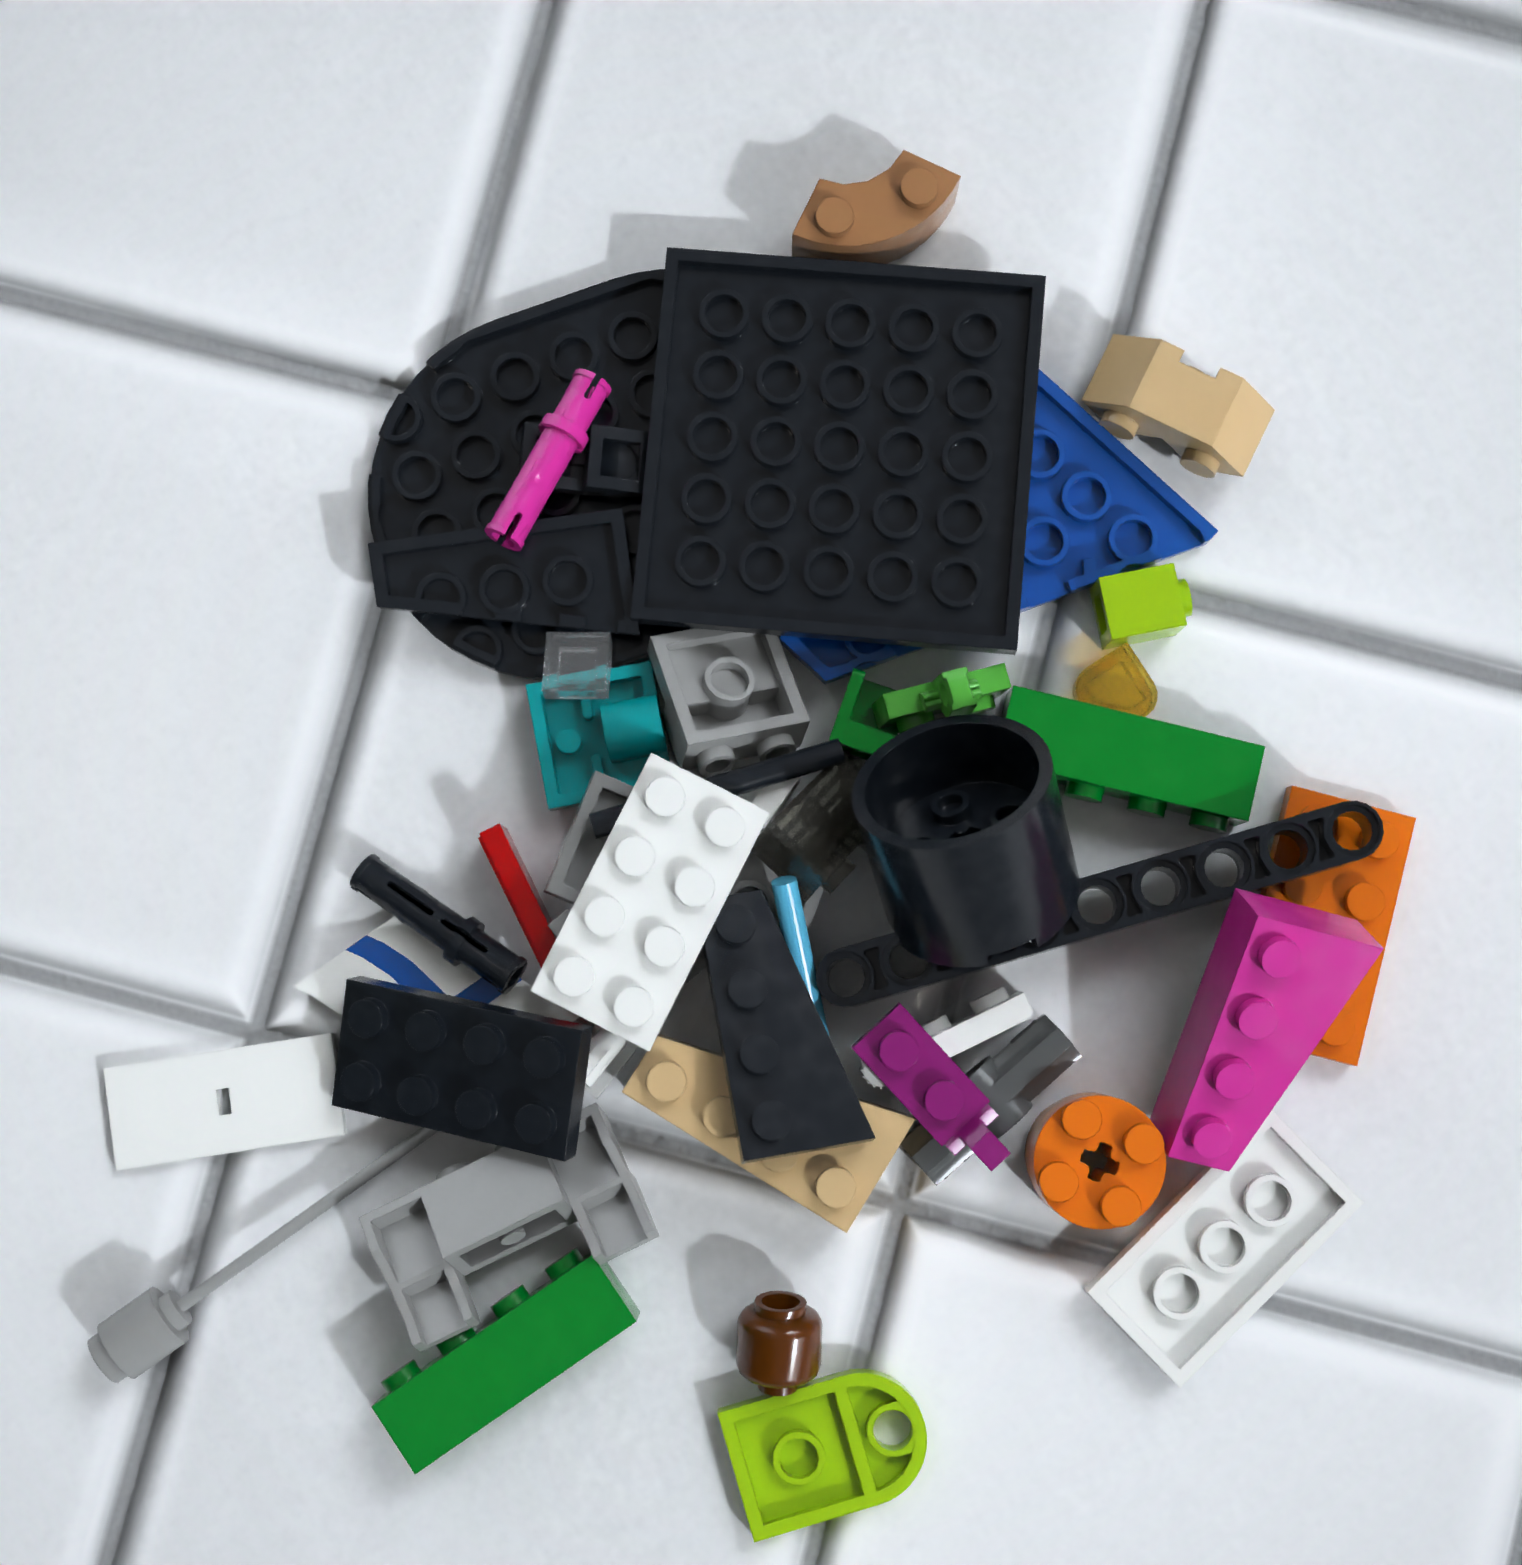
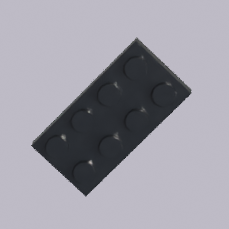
[332,976,593,1162]

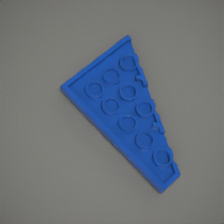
[779,369,1218,685]

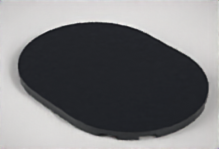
[368,269,694,681]

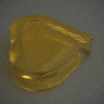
[1073,642,1158,717]

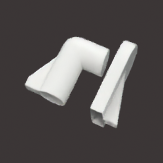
[584,1024,638,1099]

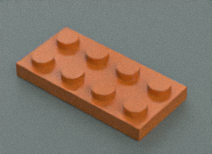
[1260,785,1416,1066]

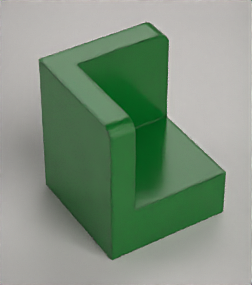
[829,668,899,761]

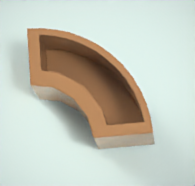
[791,150,961,264]

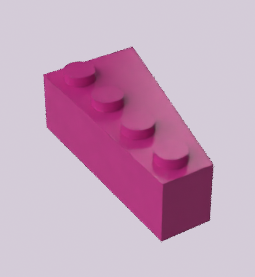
[1150,888,1384,1172]

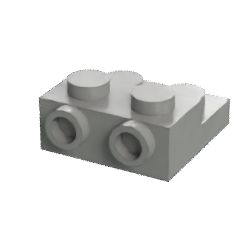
[647,628,810,776]

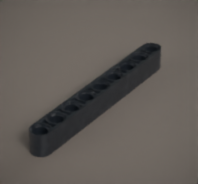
[816,801,1384,1008]

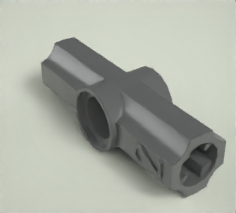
[900,1014,1081,1186]

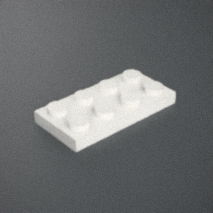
[530,753,770,1051]
[1084,1110,1364,1388]

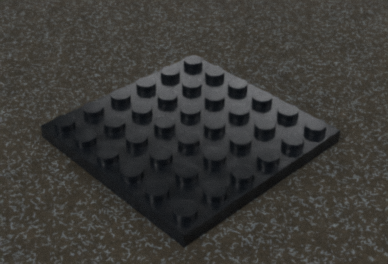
[630,247,1046,655]

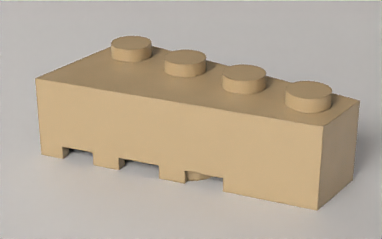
[622,1034,915,1233]

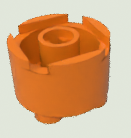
[1024,1092,1166,1230]

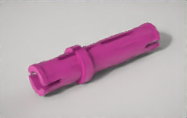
[484,368,612,552]

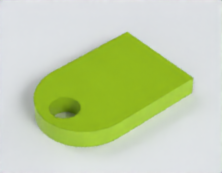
[718,1368,927,1542]

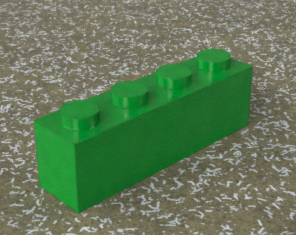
[1001,685,1265,834]
[371,1247,640,1474]

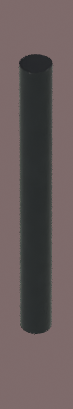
[589,738,845,839]

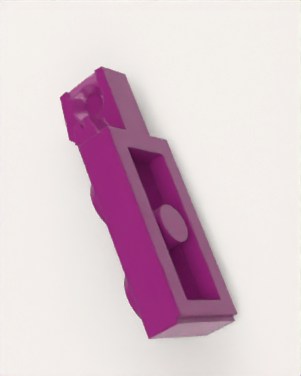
[851,1002,1011,1172]

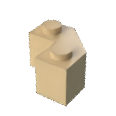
[1081,334,1275,478]

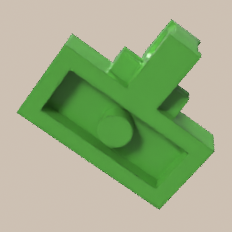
[871,663,1011,734]

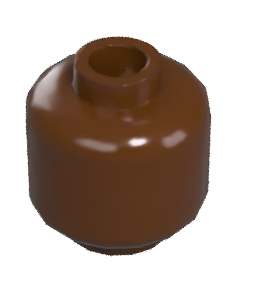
[736,1291,822,1396]

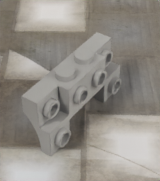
[359,1103,659,1352]

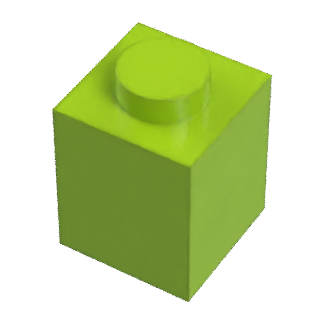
[1089,563,1193,650]

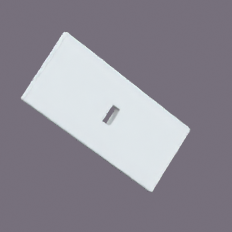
[103,1033,347,1171]

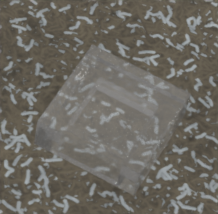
[542,632,613,699]

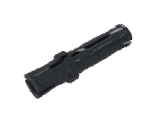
[350,854,528,995]

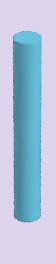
[771,875,830,1038]

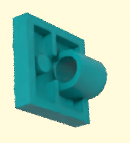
[526,661,670,811]

